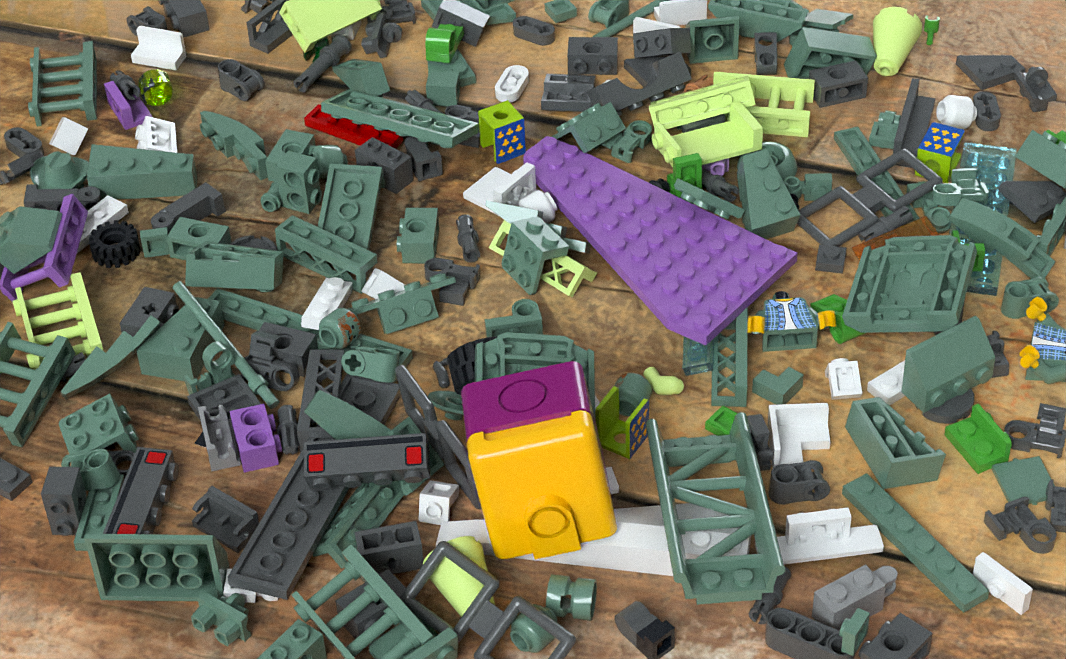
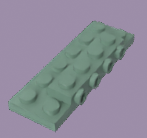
[321,89,479,148]

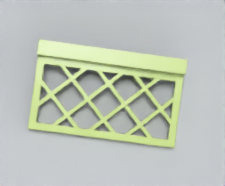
[649,75,756,129]

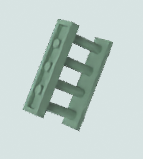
[28,41,97,126]
[0,322,76,447]
[291,544,434,659]

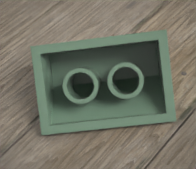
[901,316,995,413]

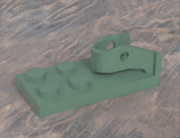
[318,163,385,250]

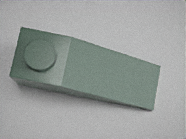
[332,59,390,98]

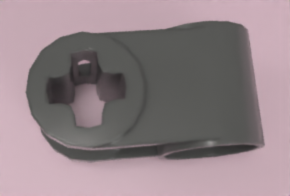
[126,6,168,36]
[218,59,265,101]
[768,460,830,505]

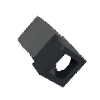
[614,601,675,659]

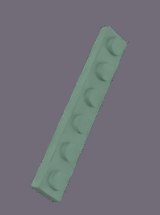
[842,473,989,613]

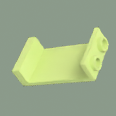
[279,0,382,53]
[652,101,763,167]

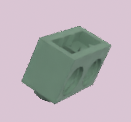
[275,151,322,214]

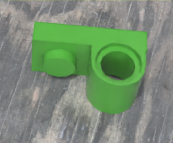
[425,24,464,63]
[667,153,702,204]
[810,294,865,344]

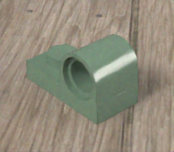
[484,299,543,338]

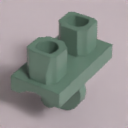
[191,591,251,647]

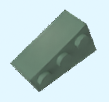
[784,27,877,79]
[737,149,800,239]
[185,241,283,292]
[136,297,225,381]
[845,397,946,489]

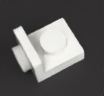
[825,358,862,400]
[418,480,459,525]

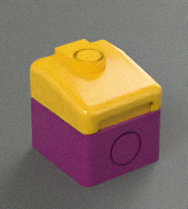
[461,361,617,560]

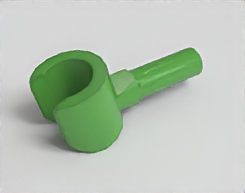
[924,16,940,45]

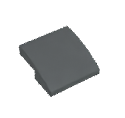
[541,74,596,112]

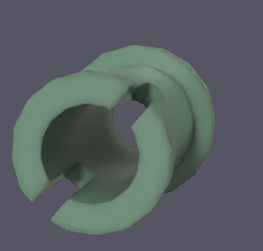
[260,180,281,212]

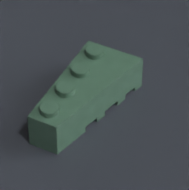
[87,144,198,200]

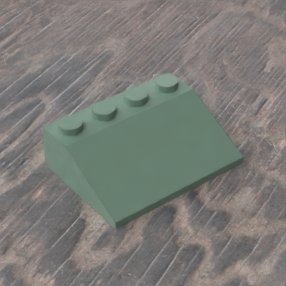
[84,534,230,601]

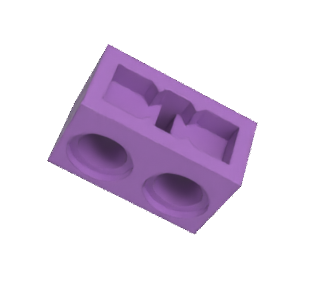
[230,404,282,473]

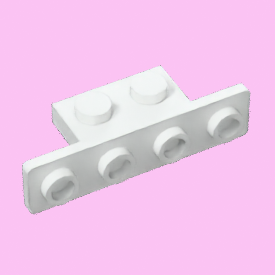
[755,508,884,565]

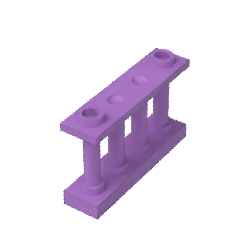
[0,194,88,303]

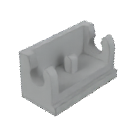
[198,405,241,472]

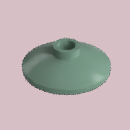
[428,391,464,420]

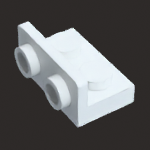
[135,116,177,153]

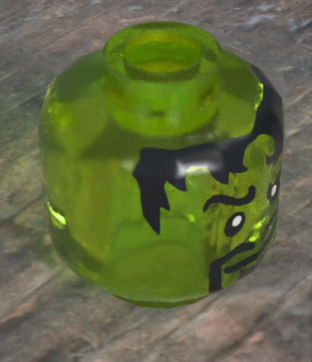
[138,69,173,106]

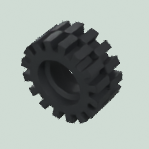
[89,220,141,268]

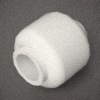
[936,95,977,129]
[519,190,558,223]

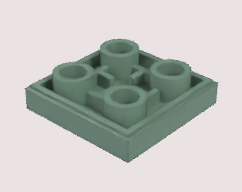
[674,178,745,220]

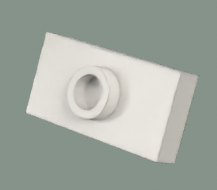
[973,552,1033,615]

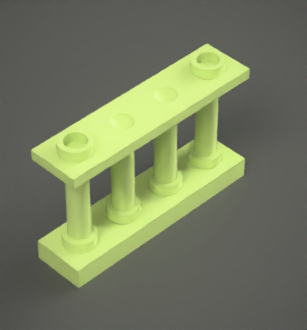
[713,71,815,137]
[12,272,103,370]

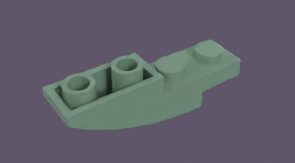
[200,111,268,180]
[947,198,1056,279]

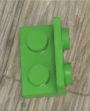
[944,404,1012,474]

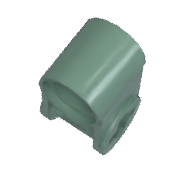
[588,0,630,28]
[1001,277,1059,319]
[341,346,400,383]
[61,449,120,491]

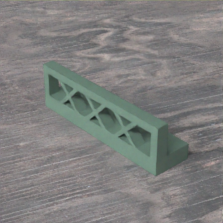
[275,215,378,294]
[711,307,748,407]
[312,481,404,569]

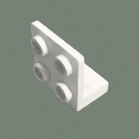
[463,162,536,216]

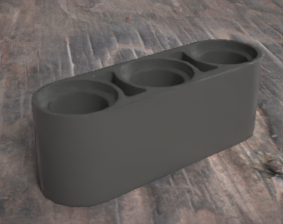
[765,608,855,659]

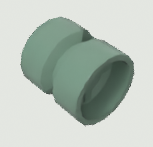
[546,574,597,621]

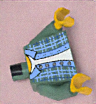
[747,291,837,352]
[1019,297,1066,384]

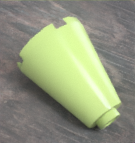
[873,7,922,76]
[423,536,495,617]

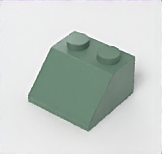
[685,16,739,64]
[0,206,62,274]

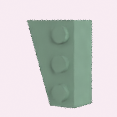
[1015,130,1066,189]

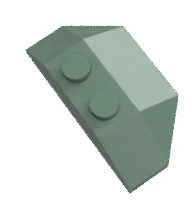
[708,0,809,42]

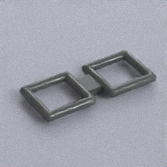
[797,149,943,247]
[395,365,482,510]
[400,541,576,659]

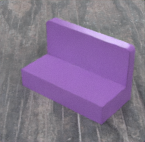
[104,81,152,130]

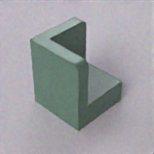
[426,70,461,106]

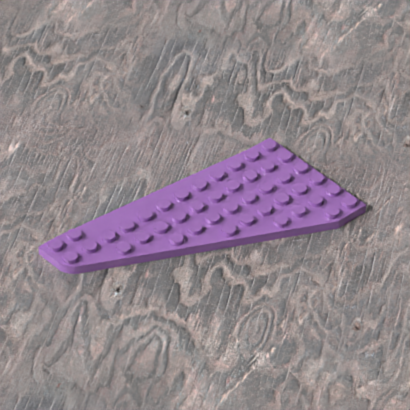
[523,136,798,345]

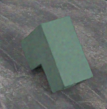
[752,367,804,405]

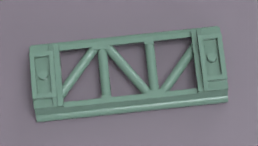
[646,412,785,605]

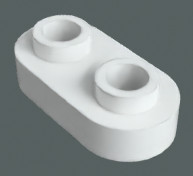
[495,65,529,103]

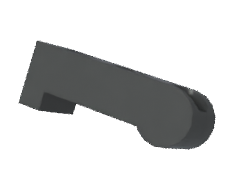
[151,182,226,234]
[23,184,101,212]

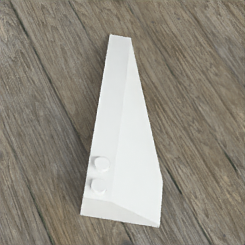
[436,503,751,576]

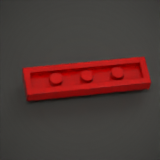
[304,104,403,149]

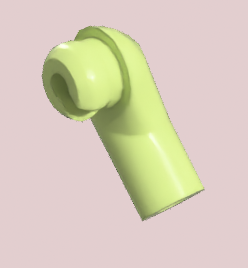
[643,367,684,395]

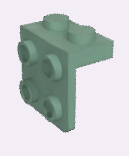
[552,102,626,153]
[502,216,569,295]
[59,393,139,454]
[369,616,458,659]

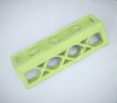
[489,220,597,297]

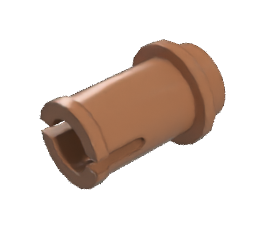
[684,75,713,93]

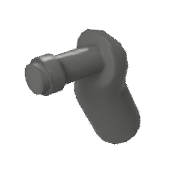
[433,358,450,388]

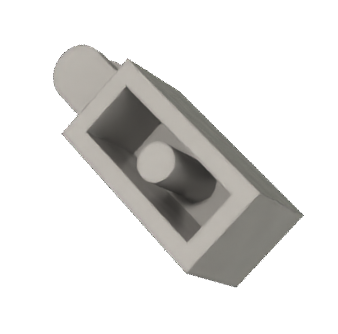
[812,564,897,631]

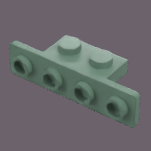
[347,273,456,334]

